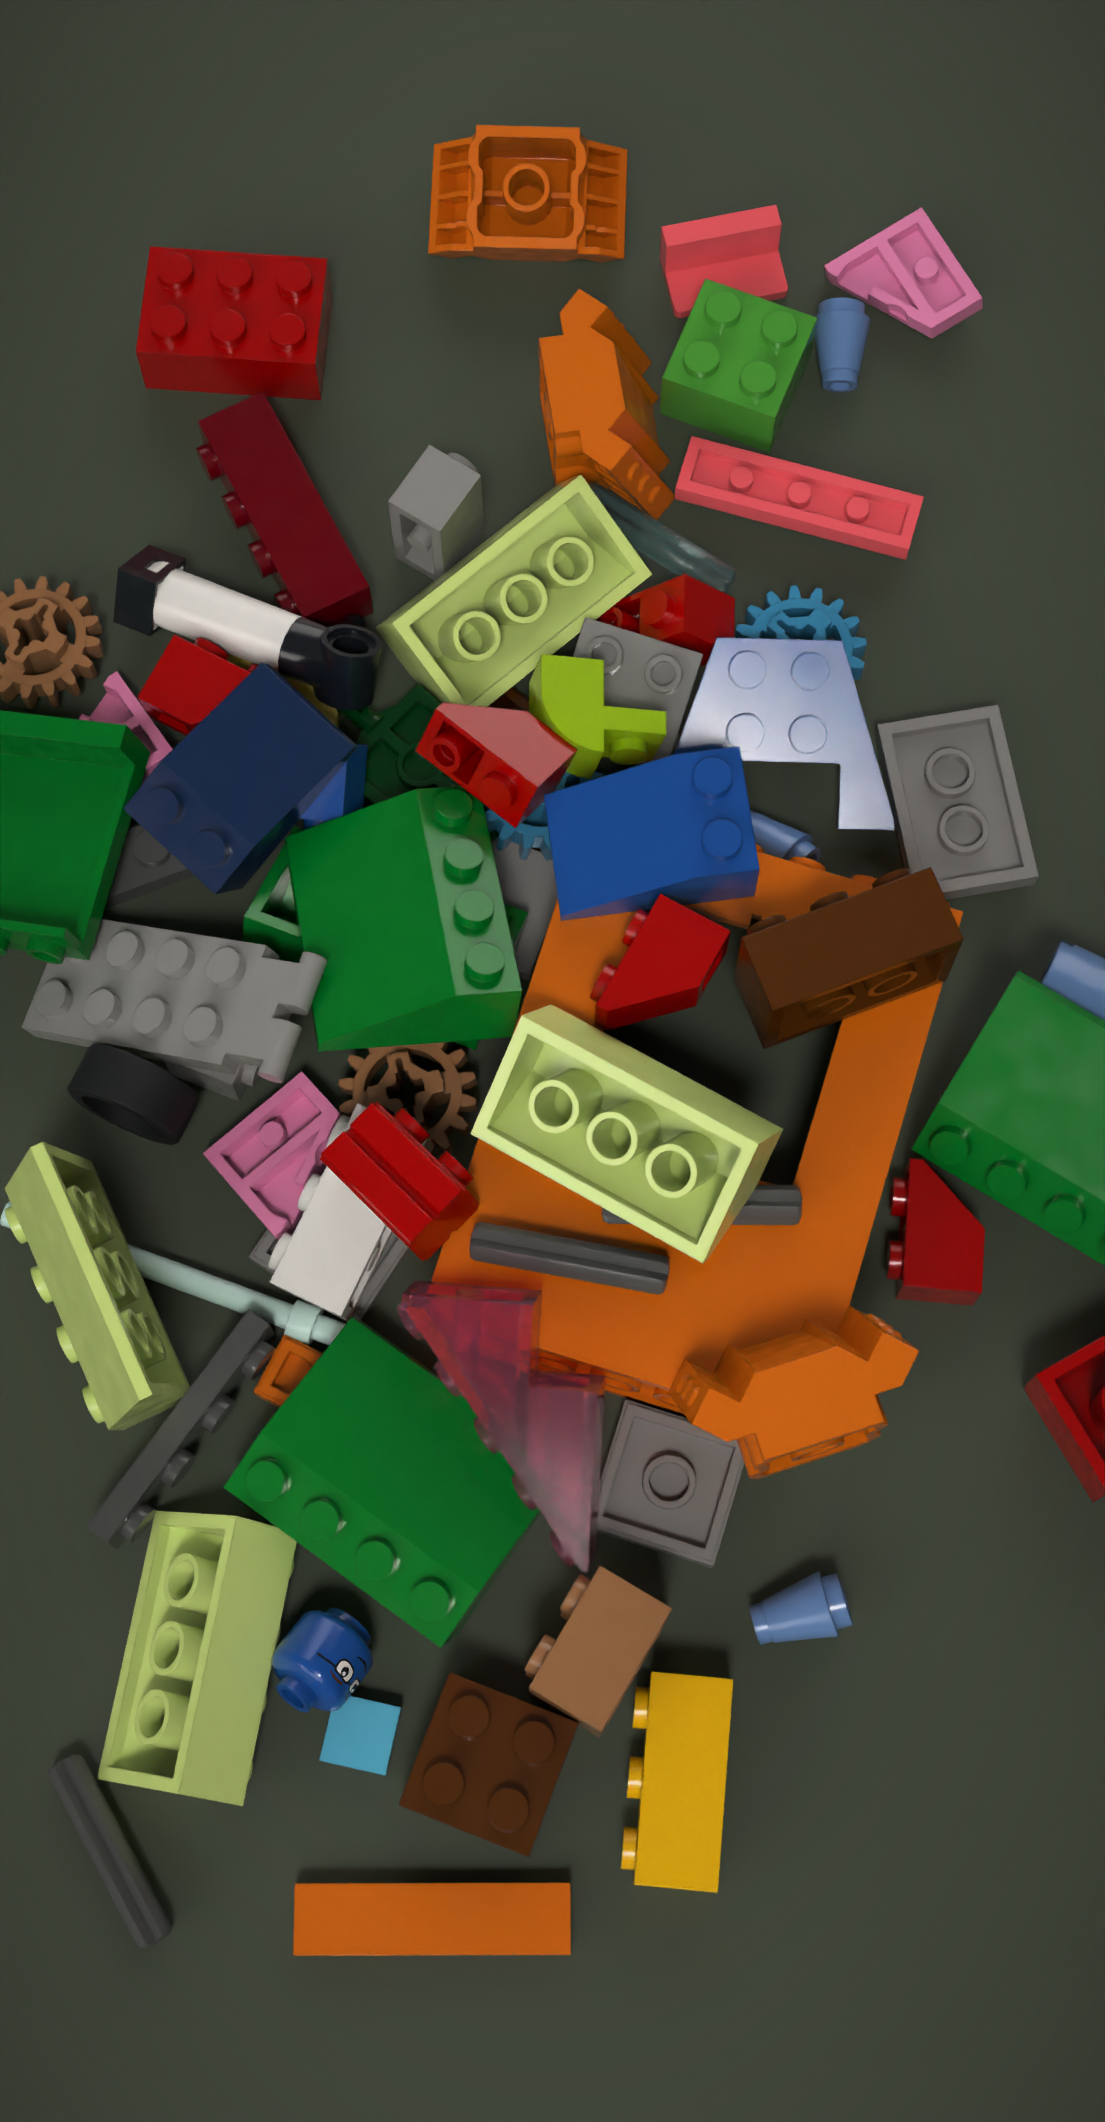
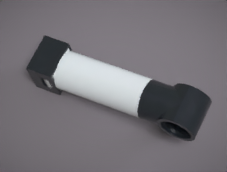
[113,545,382,711]

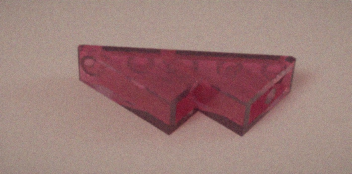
[397,1280,606,1572]

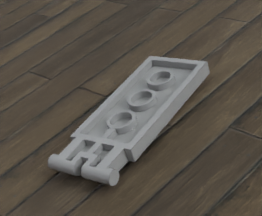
[21,919,327,1083]

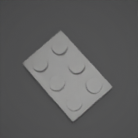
[875,705,1039,900]

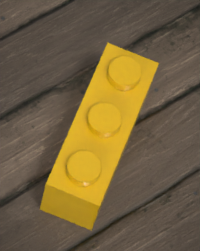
[621,1671,733,1893]

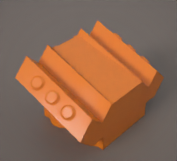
[428,125,628,263]
[538,289,675,521]
[668,1306,919,1480]

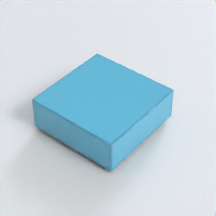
[319,1696,402,1776]

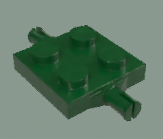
[336,683,500,843]

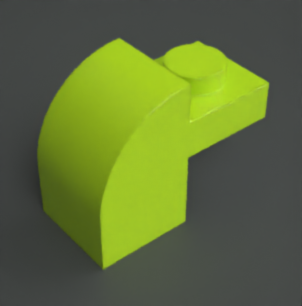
[529,654,667,779]

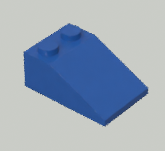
[544,746,760,921]

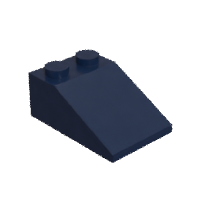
[123,662,358,894]

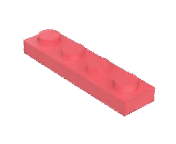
[674,436,924,560]

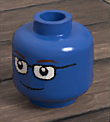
[271,1608,373,1713]

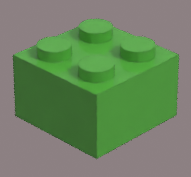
[660,278,817,453]

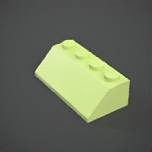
[375,474,652,707]
[470,1004,783,1263]
[97,1511,297,1806]

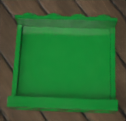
[0,710,151,964]

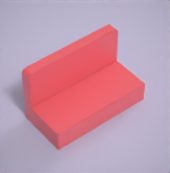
[660,205,788,318]

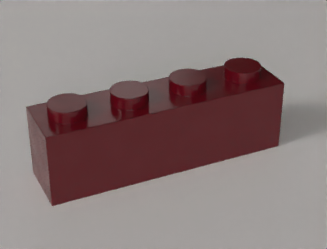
[195,391,373,627]

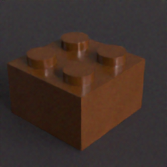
[399,1672,578,1857]

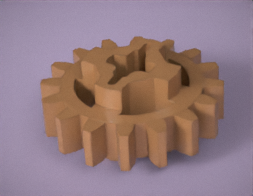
[0,576,105,710]
[338,1042,479,1153]

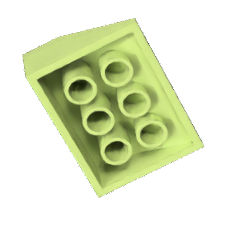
[5,1142,190,1430]

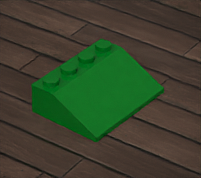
[285,786,522,1052]
[911,970,1105,1266]
[223,1316,570,1648]

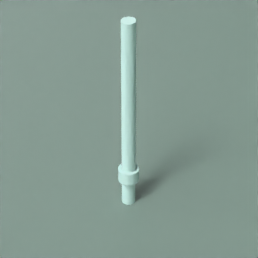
[0,1201,346,1345]

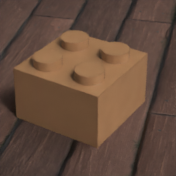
[524,1566,672,1738]

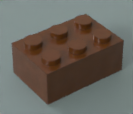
[734,867,964,1049]

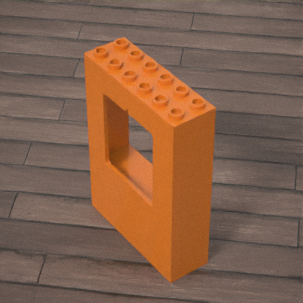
[421,844,963,1417]

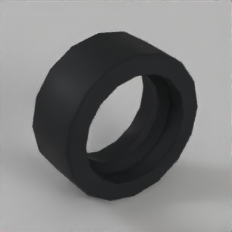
[67,1044,199,1145]

